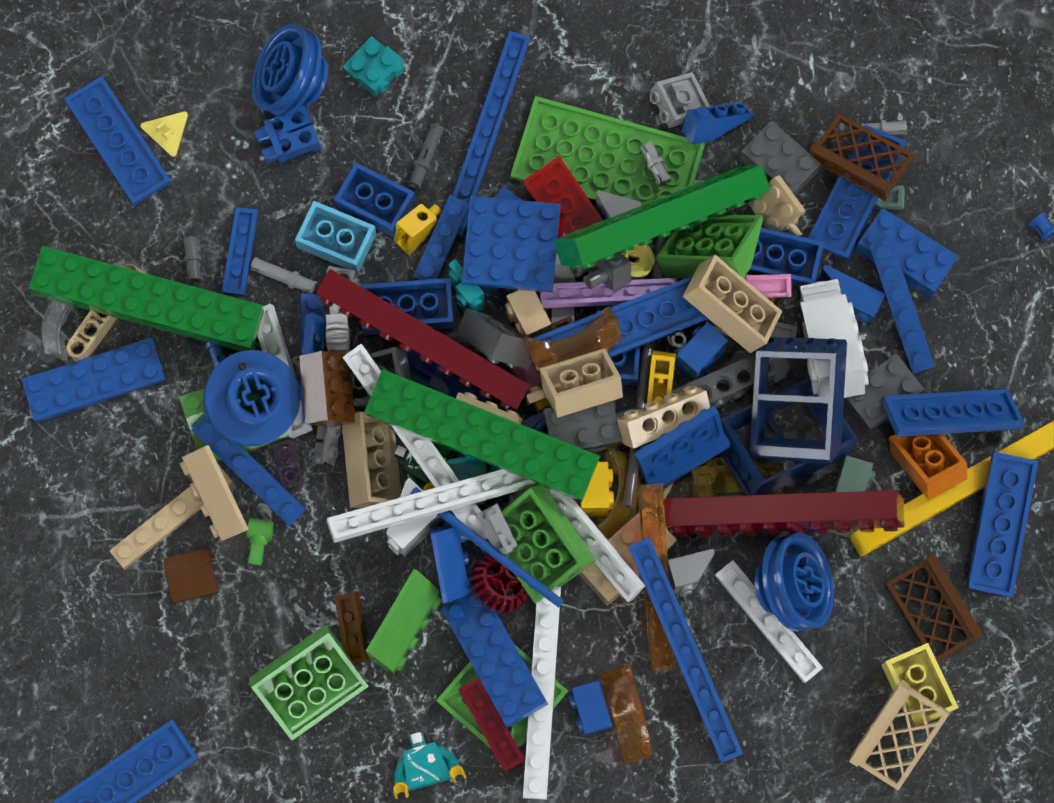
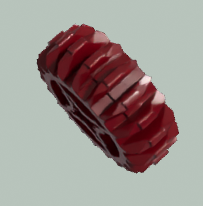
[469,555,529,614]

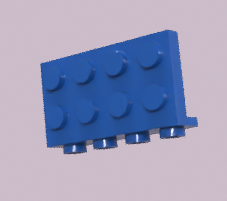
[635,405,730,492]

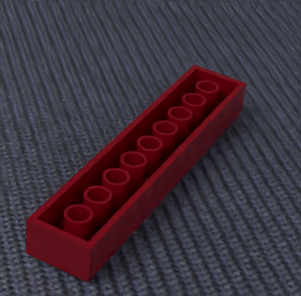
[316,269,530,410]
[663,490,904,538]

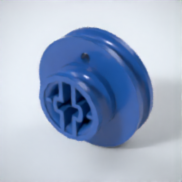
[252,23,328,117]
[203,350,300,446]
[754,533,834,631]

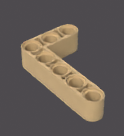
[67,264,147,362]

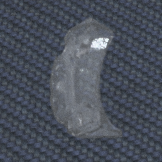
[41,300,75,362]

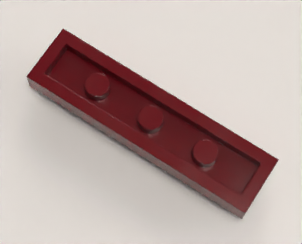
[458,678,525,772]

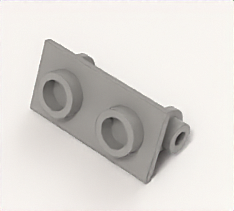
[313,426,341,466]
[476,504,518,554]

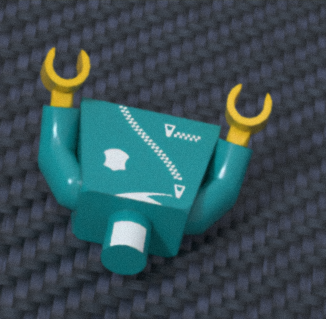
[393,732,466,799]

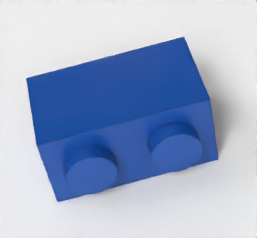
[568,681,612,736]

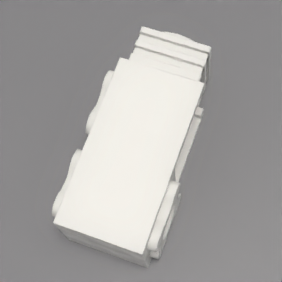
[800,279,869,398]

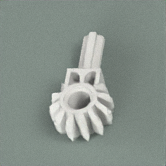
[326,304,351,355]

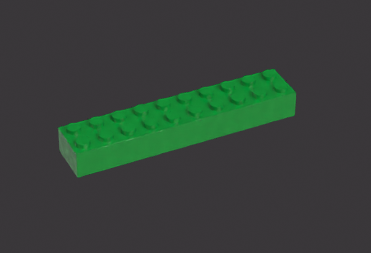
[553,165,770,269]
[29,246,264,351]
[364,369,600,502]

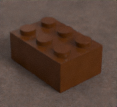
[299,351,355,427]

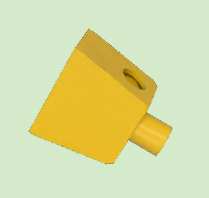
[394,204,442,256]

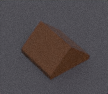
[164,547,219,604]

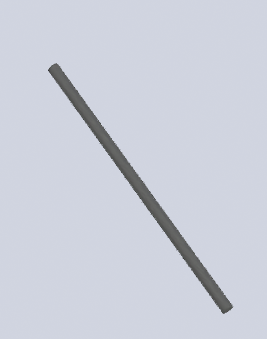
[622,236,668,509]

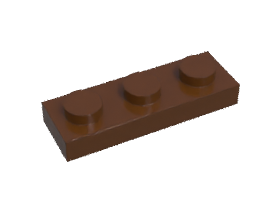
[334,592,370,664]

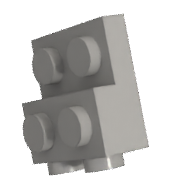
[650,72,710,128]

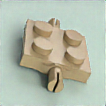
[748,175,806,237]

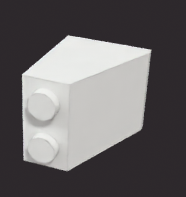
[386,478,443,557]

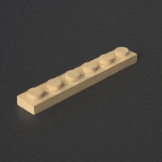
[110,464,233,570]

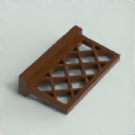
[810,114,915,202]
[886,554,983,662]

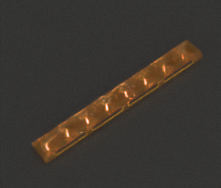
[638,483,675,672]

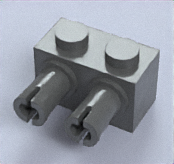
[570,252,631,291]

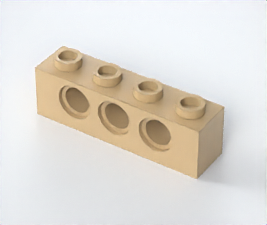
[616,386,710,449]

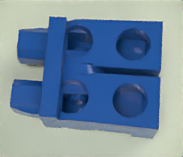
[254,105,322,163]

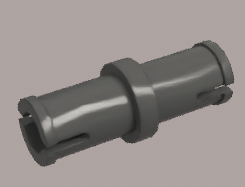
[183,236,202,283]
[666,331,686,347]

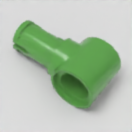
[247,518,274,566]

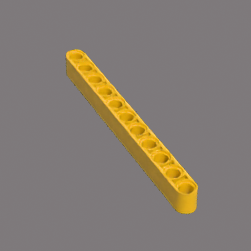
[849,421,1054,557]

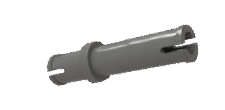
[408,124,444,189]

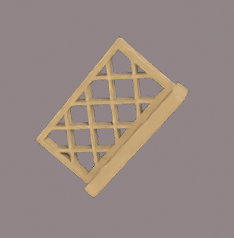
[849,679,950,790]

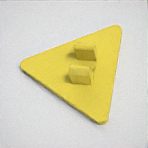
[140,111,188,157]

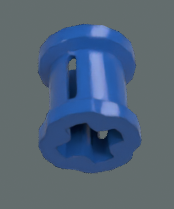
[1028,212,1054,242]

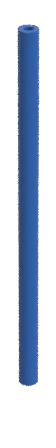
[410,487,564,608]

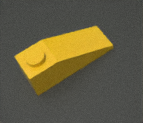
[645,351,676,423]

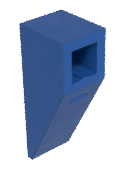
[681,102,754,144]

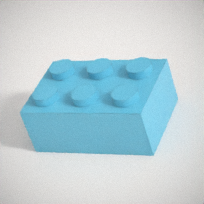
[295,201,377,273]

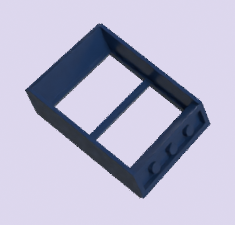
[750,336,847,464]
[720,377,859,496]

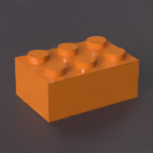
[889,434,968,500]

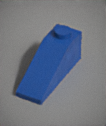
[820,265,886,323]

